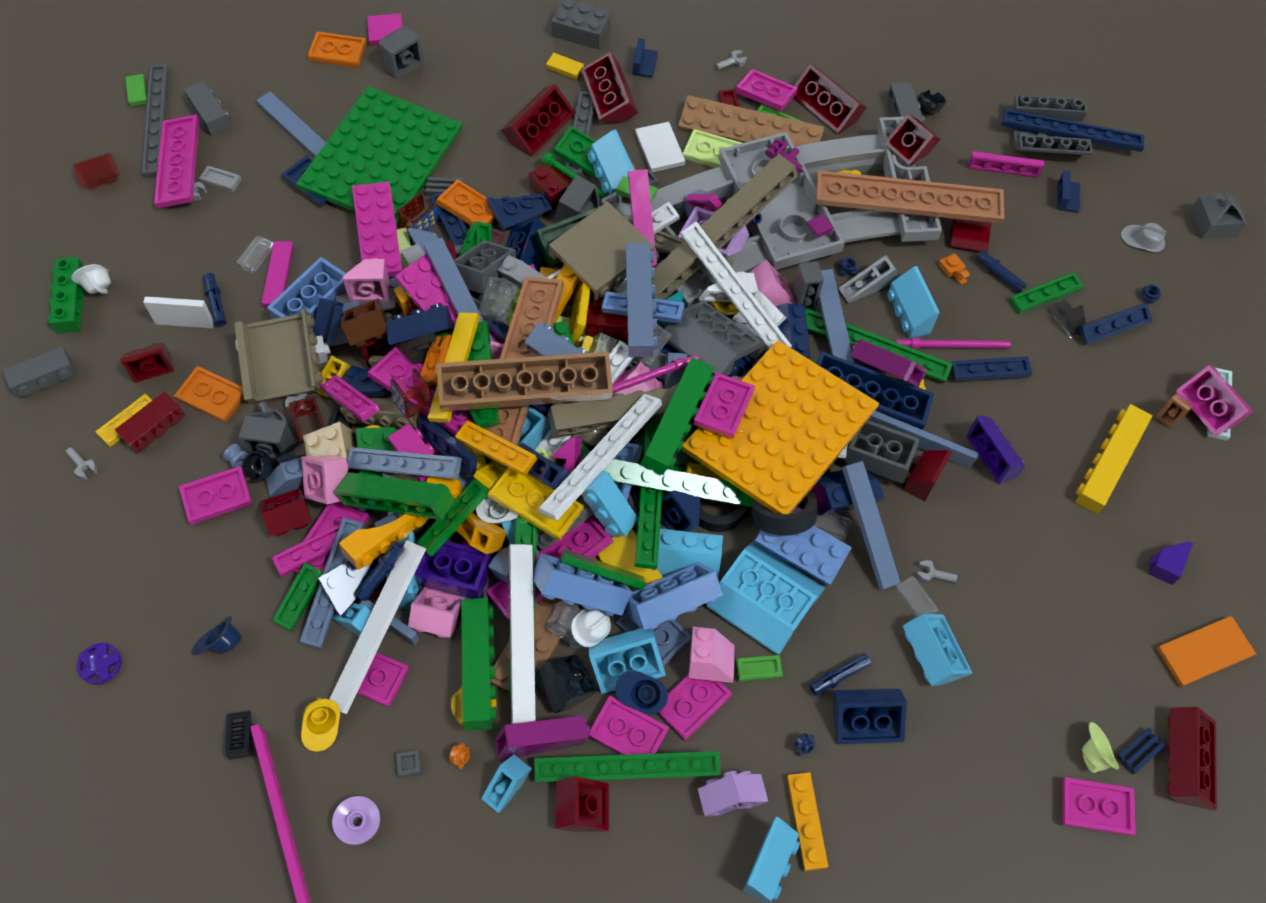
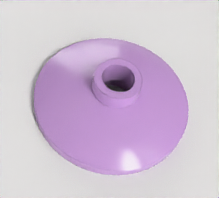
[332,796,380,845]

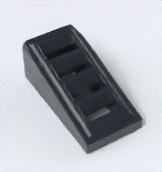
[277,439,306,463]
[225,710,253,760]

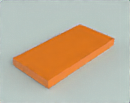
[1156,616,1256,688]

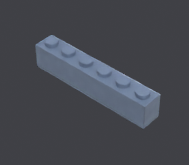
[625,243,658,357]

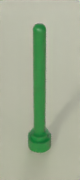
[541,151,608,199]

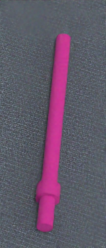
[895,338,1011,349]
[612,354,699,393]

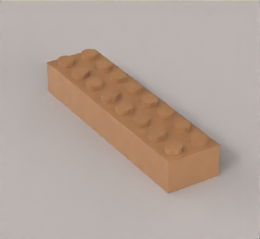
[437,352,613,412]

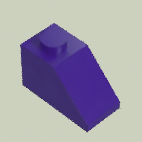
[1148,541,1193,585]

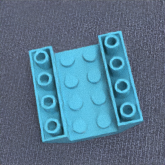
[706,541,825,655]

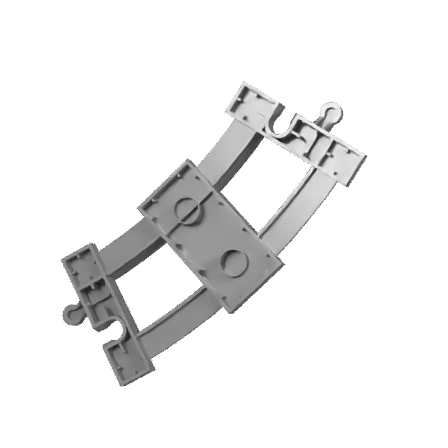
[601,116,942,308]

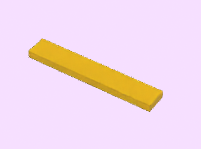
[428,313,480,423]

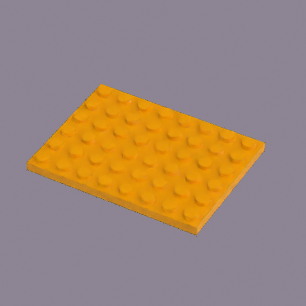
[681,340,879,514]

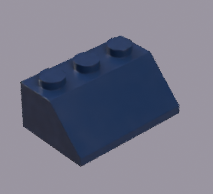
[506,218,546,272]
[387,303,454,346]
[766,303,810,359]
[811,470,884,516]
[833,689,907,744]

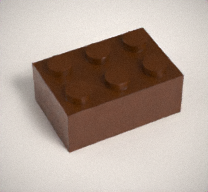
[341,298,388,347]

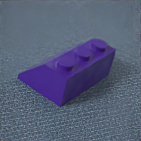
[966,415,1025,485]
[415,541,491,599]

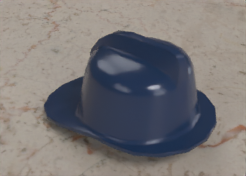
[192,616,242,655]
[615,670,668,715]

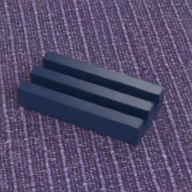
[1116,727,1166,774]

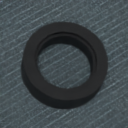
[752,491,817,536]
[698,505,748,532]

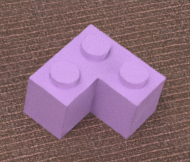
[698,771,768,816]

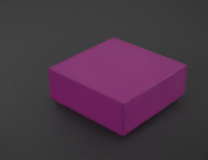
[807,214,833,238]

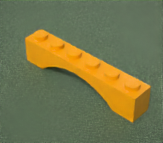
[339,477,462,571]
[398,478,507,554]

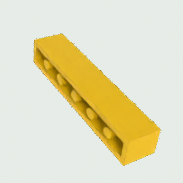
[1075,404,1153,514]

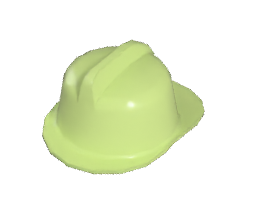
[1082,722,1119,773]

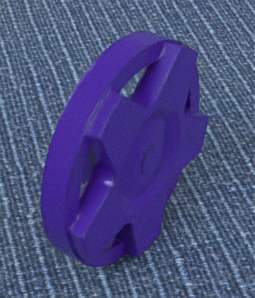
[77,643,122,685]

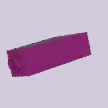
[851,338,927,387]
[495,716,590,761]

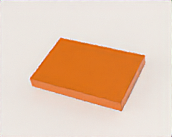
[307,32,367,68]
[436,179,495,225]
[174,366,244,423]

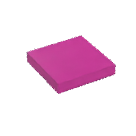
[367,13,403,45]
[357,652,410,708]

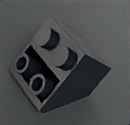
[535,655,599,713]

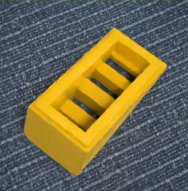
[315,356,351,399]

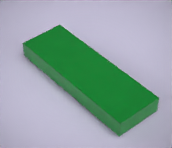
[272,563,324,631]

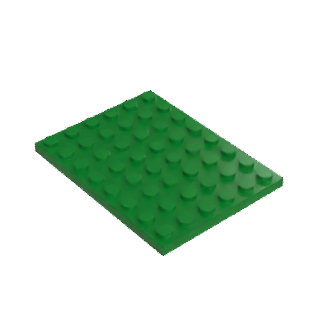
[296,86,463,227]

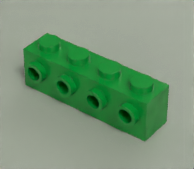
[47,257,84,334]

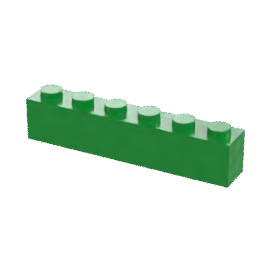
[641,357,714,475]
[334,472,455,520]
[461,598,497,732]

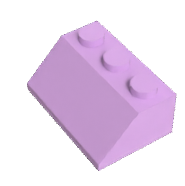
[678,206,749,257]

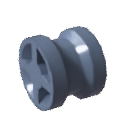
[223,443,249,468]

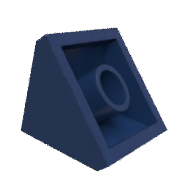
[661,490,700,532]

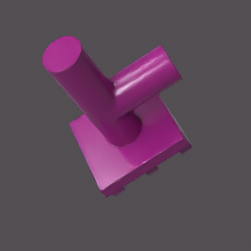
[765,139,803,172]

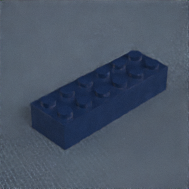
[816,351,935,430]

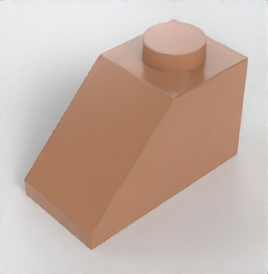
[1156,394,1193,430]

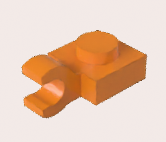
[938,253,970,285]

